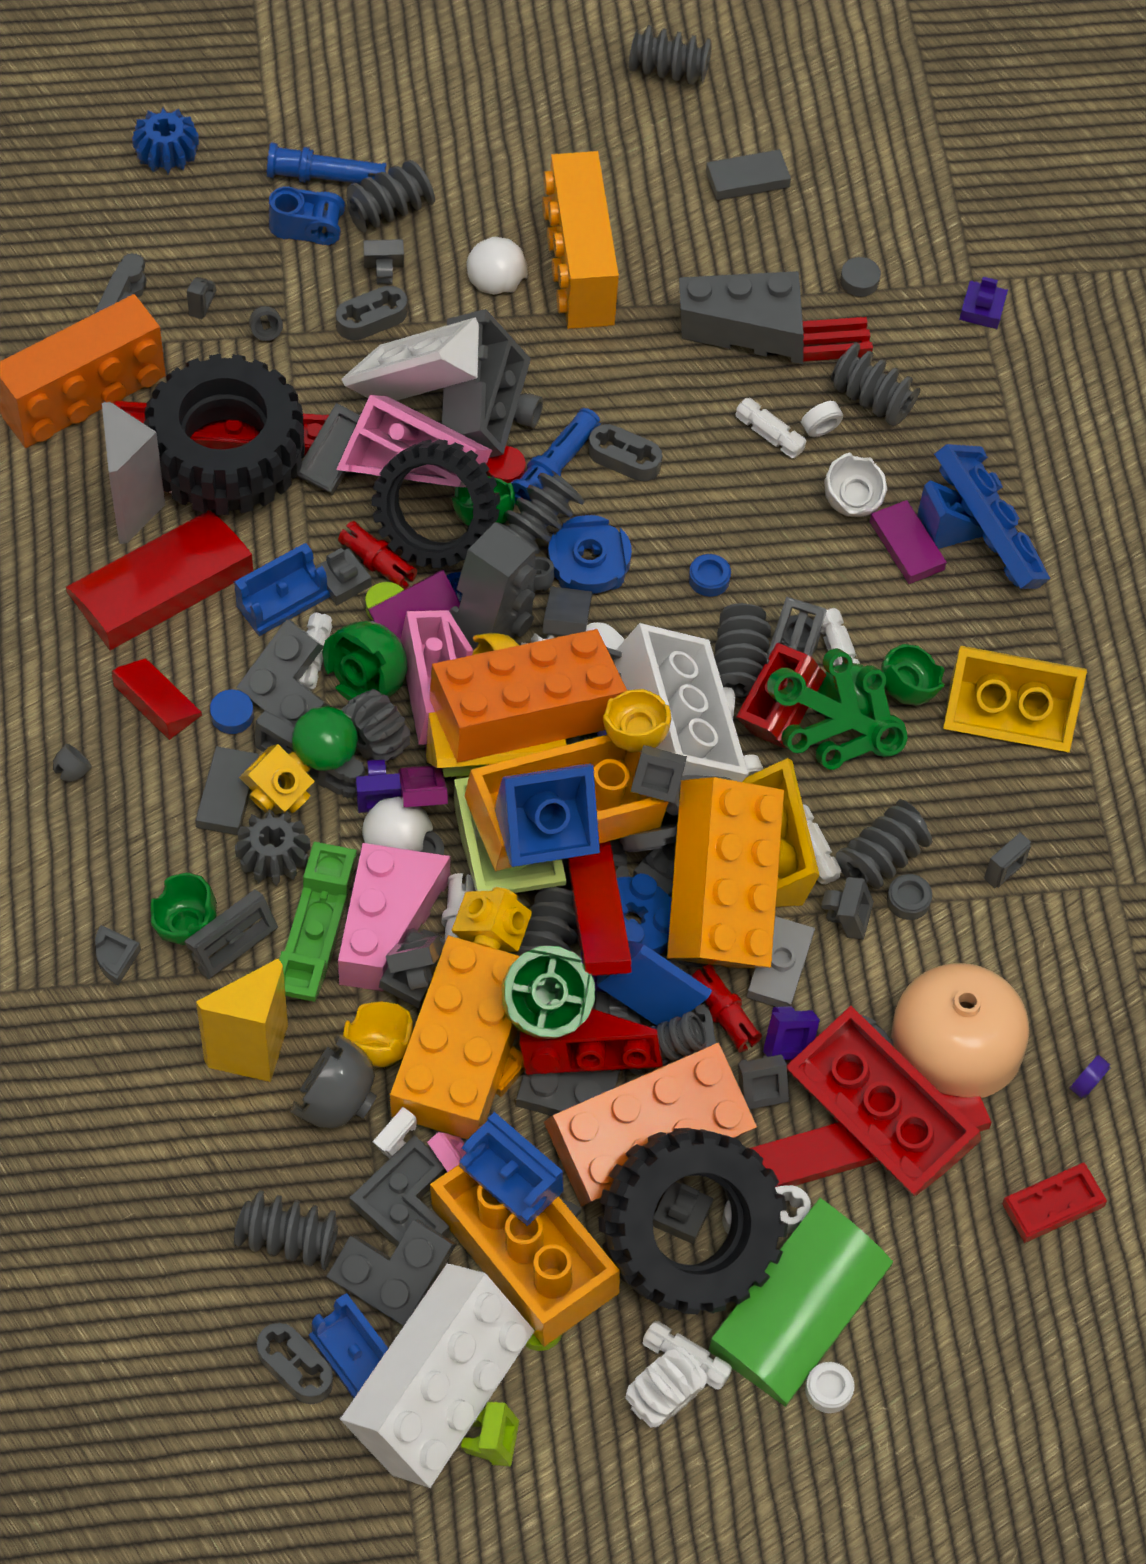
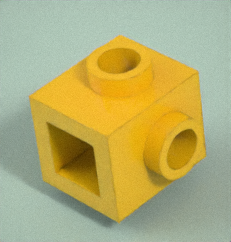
[239,744,315,814]
[451,887,532,952]

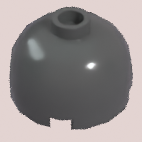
[290,1034,377,1128]

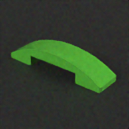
[279,841,357,1002]

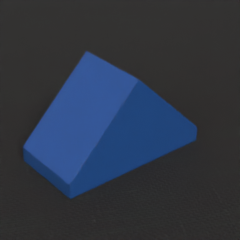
[917,480,984,549]

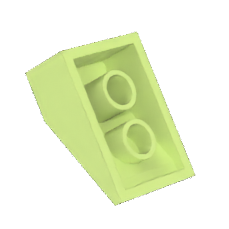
[454,777,566,893]

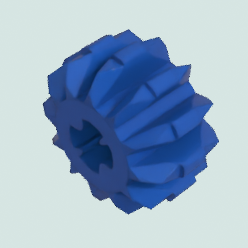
[132,107,199,174]

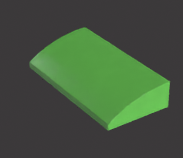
[709,1198,893,1407]

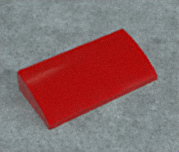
[66,510,253,651]
[787,1006,981,1197]

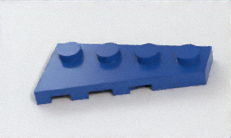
[935,444,1050,589]

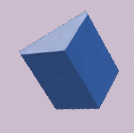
[494,763,600,867]
[597,940,712,1026]

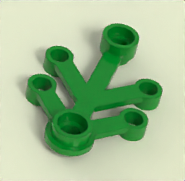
[767,648,908,770]

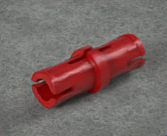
[338,521,417,589]
[692,964,762,1052]

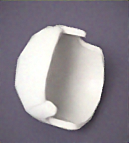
[466,237,528,295]
[824,453,887,517]
[362,797,433,851]

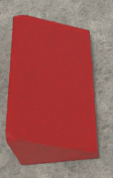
[112,658,202,740]

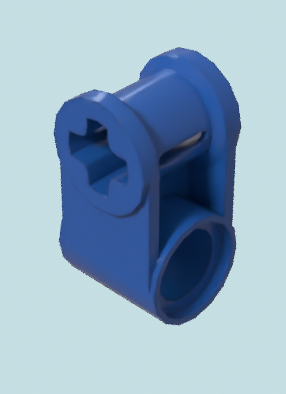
[269,187,345,245]

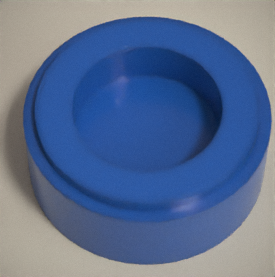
[689,554,731,597]
[210,690,254,734]

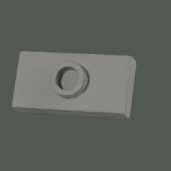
[747,916,815,1007]

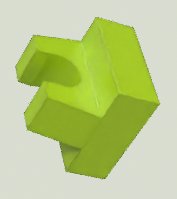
[461,1402,519,1466]

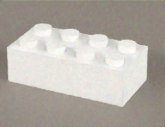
[614,623,749,782]
[340,1263,535,1488]

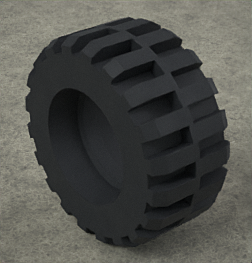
[144,354,305,515]
[598,1128,788,1315]

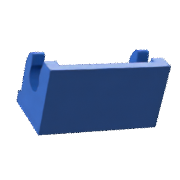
[234,543,330,636]
[459,1112,563,1226]
[308,1293,388,1398]

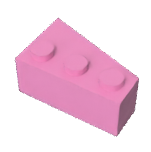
[336,395,492,487]
[400,610,473,745]
[338,843,450,991]

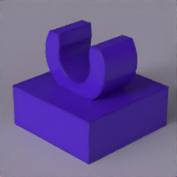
[959,276,1008,329]
[356,759,401,813]
[763,1006,820,1060]

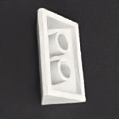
[342,317,479,401]

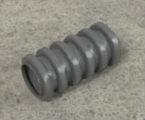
[629,1012,707,1075]

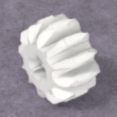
[625,1346,708,1427]

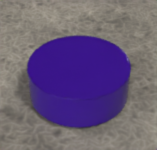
[1069,1054,1111,1099]

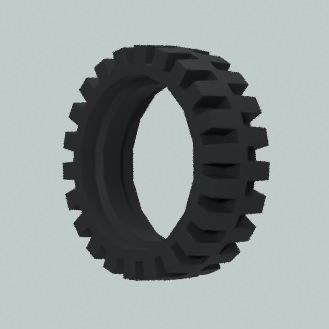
[372,439,500,568]

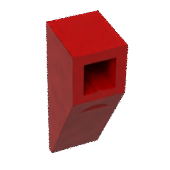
[520,1009,663,1075]

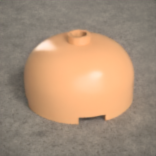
[891,963,1029,1098]

